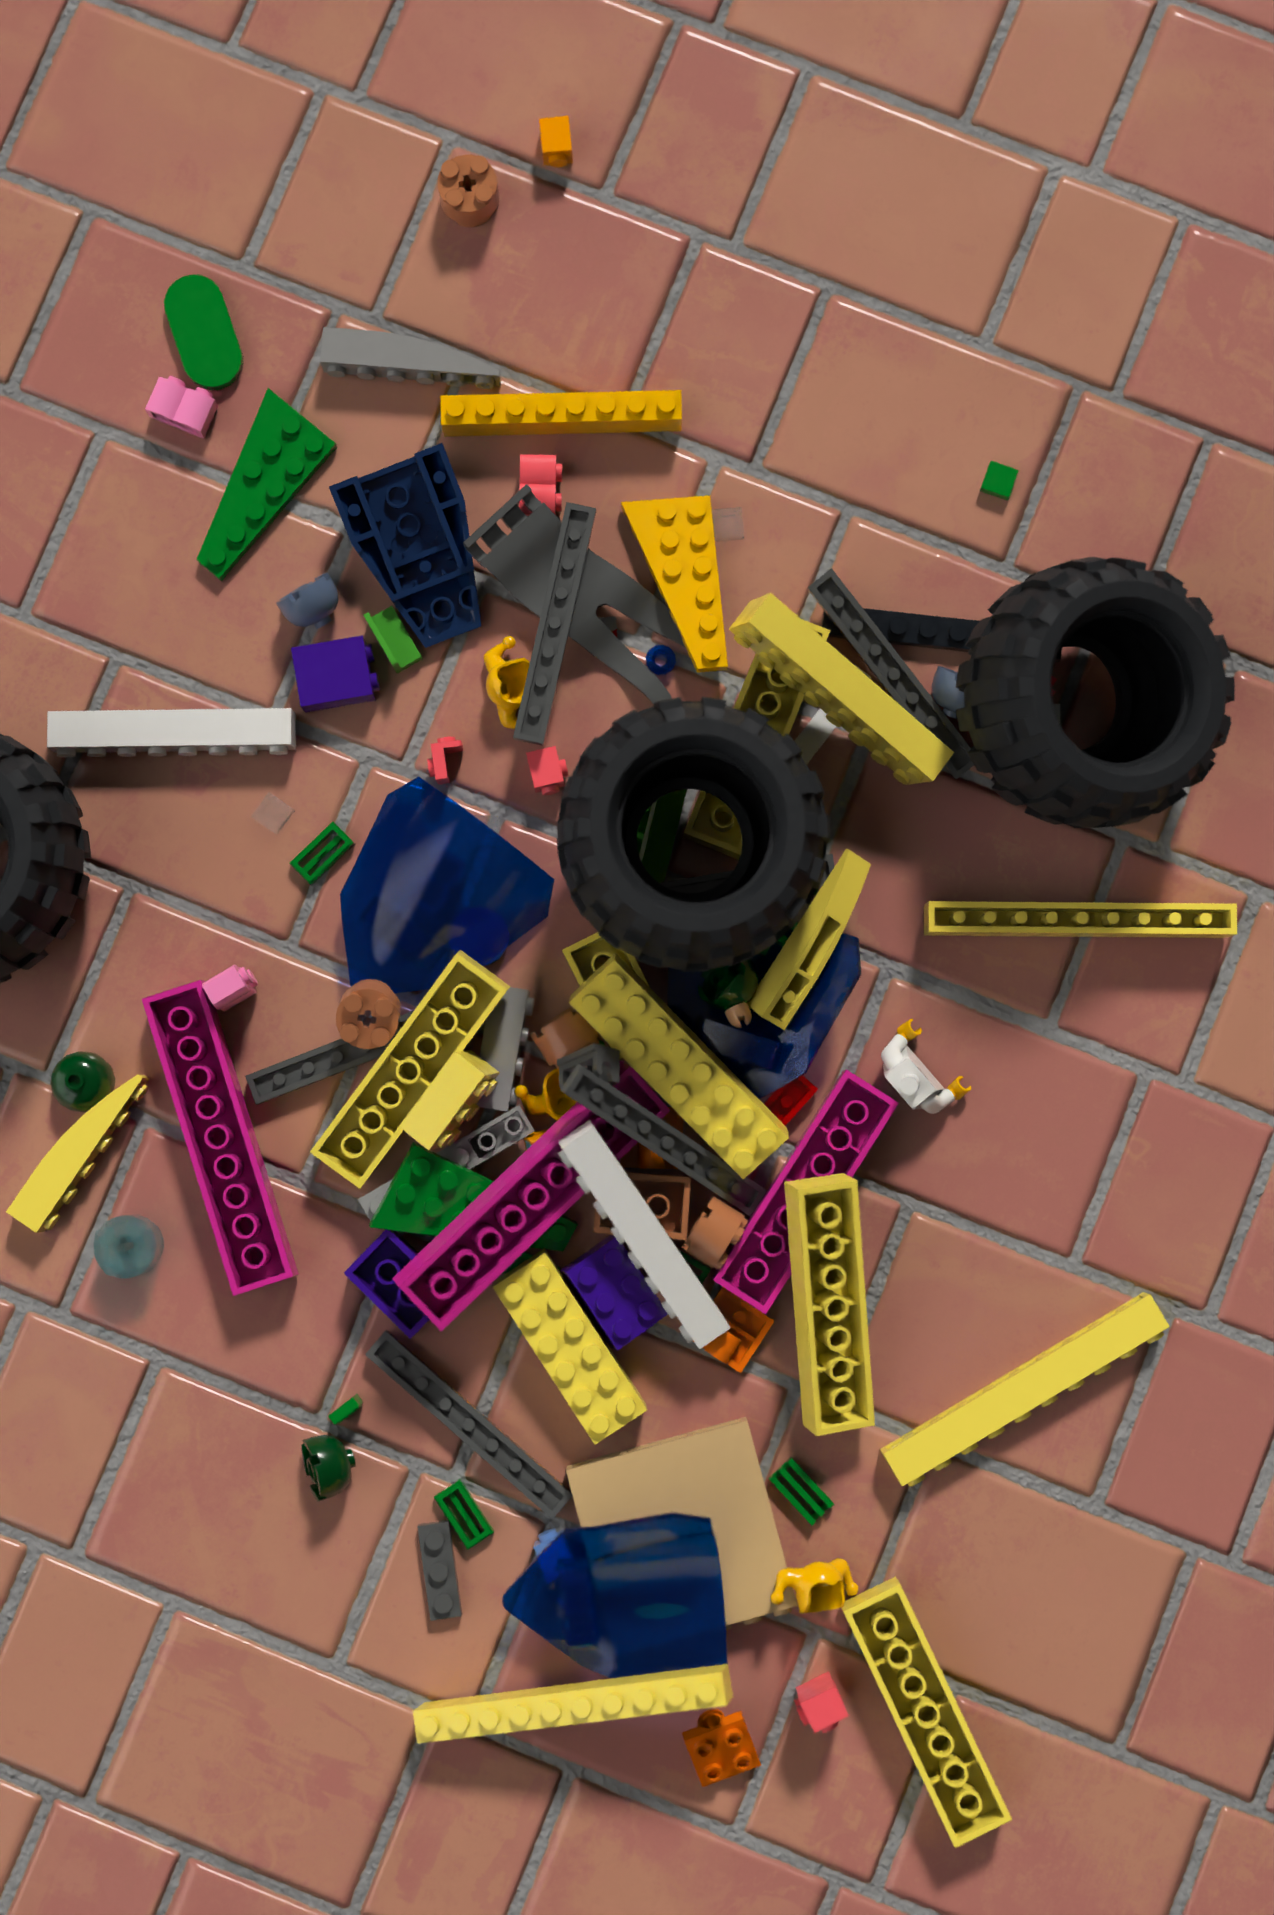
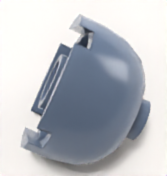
[276,572,339,629]
[931,666,964,719]

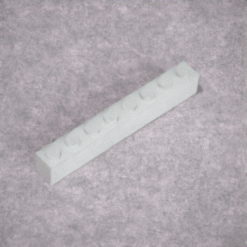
[47,708,296,757]
[558,1120,730,1349]

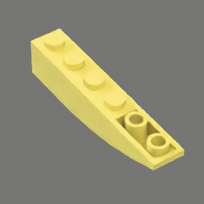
[747,848,871,1030]
[6,1074,150,1233]

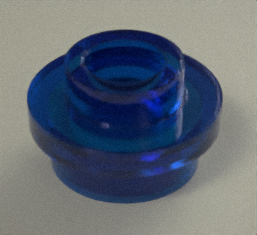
[646,645,676,675]

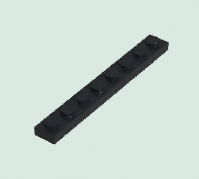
[822,608,1062,662]

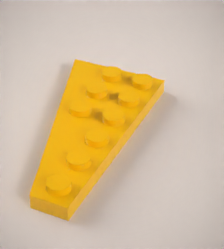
[621,495,728,673]

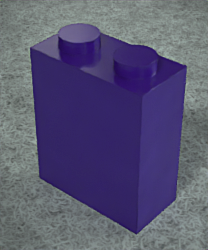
[291,635,380,713]

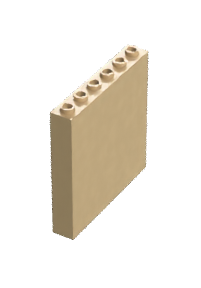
[566,1417,797,1658]

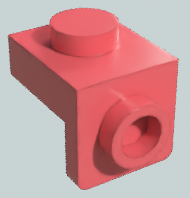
[427,737,464,785]

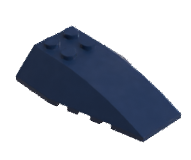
[329,443,481,648]

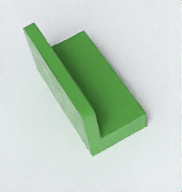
[363,606,423,674]

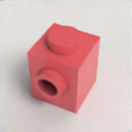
[526,746,569,795]

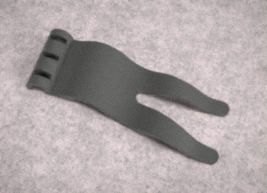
[463,484,686,704]

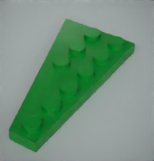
[196,388,337,581]
[369,1142,578,1252]

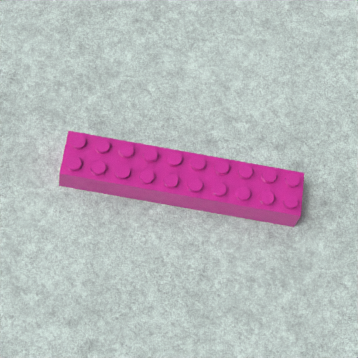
[142,980,299,1296]
[392,1061,670,1331]

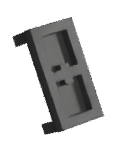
[557,1043,620,1088]

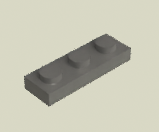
[417,1520,462,1621]

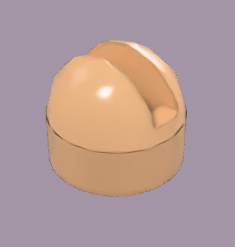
[724,1002,752,1028]

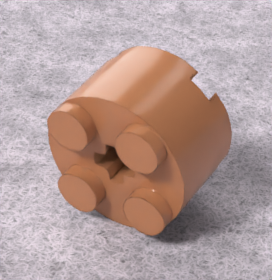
[438,155,499,227]
[336,979,401,1049]
[530,1008,600,1069]
[680,1196,748,1270]

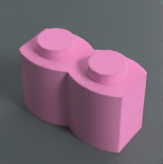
[145,376,218,438]
[202,964,258,1012]

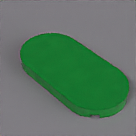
[164,275,244,390]

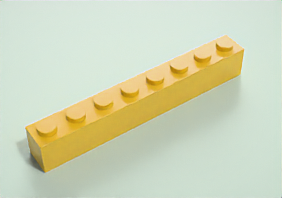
[440,390,682,437]

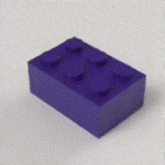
[344,1230,430,1339]
[560,1235,668,1350]

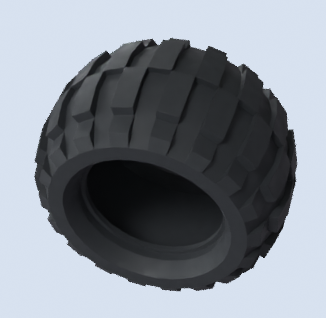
[955,557,1235,828]
[557,697,831,972]
[0,734,91,983]

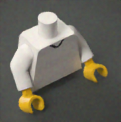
[881,1019,972,1114]

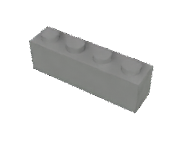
[477,987,534,1112]

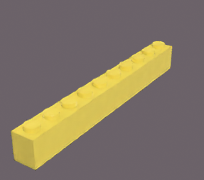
[924,901,1237,938]
[880,1292,1170,1487]
[413,1664,733,1744]

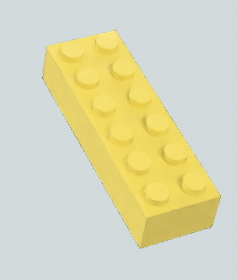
[492,1248,647,1445]

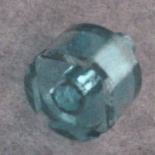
[94,1214,164,1278]

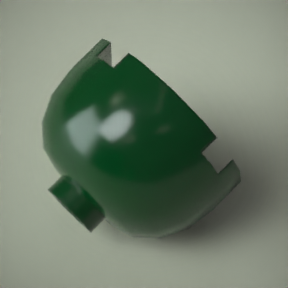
[698,959,759,1010]
[50,1051,115,1112]
[301,1435,356,1502]

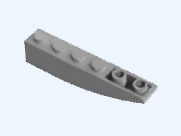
[320,327,501,389]
[358,1105,535,1221]

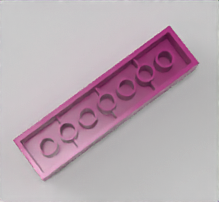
[712,1069,899,1314]

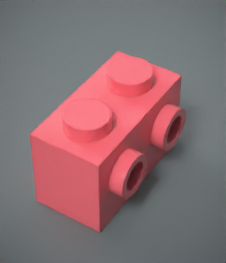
[794,1671,849,1733]

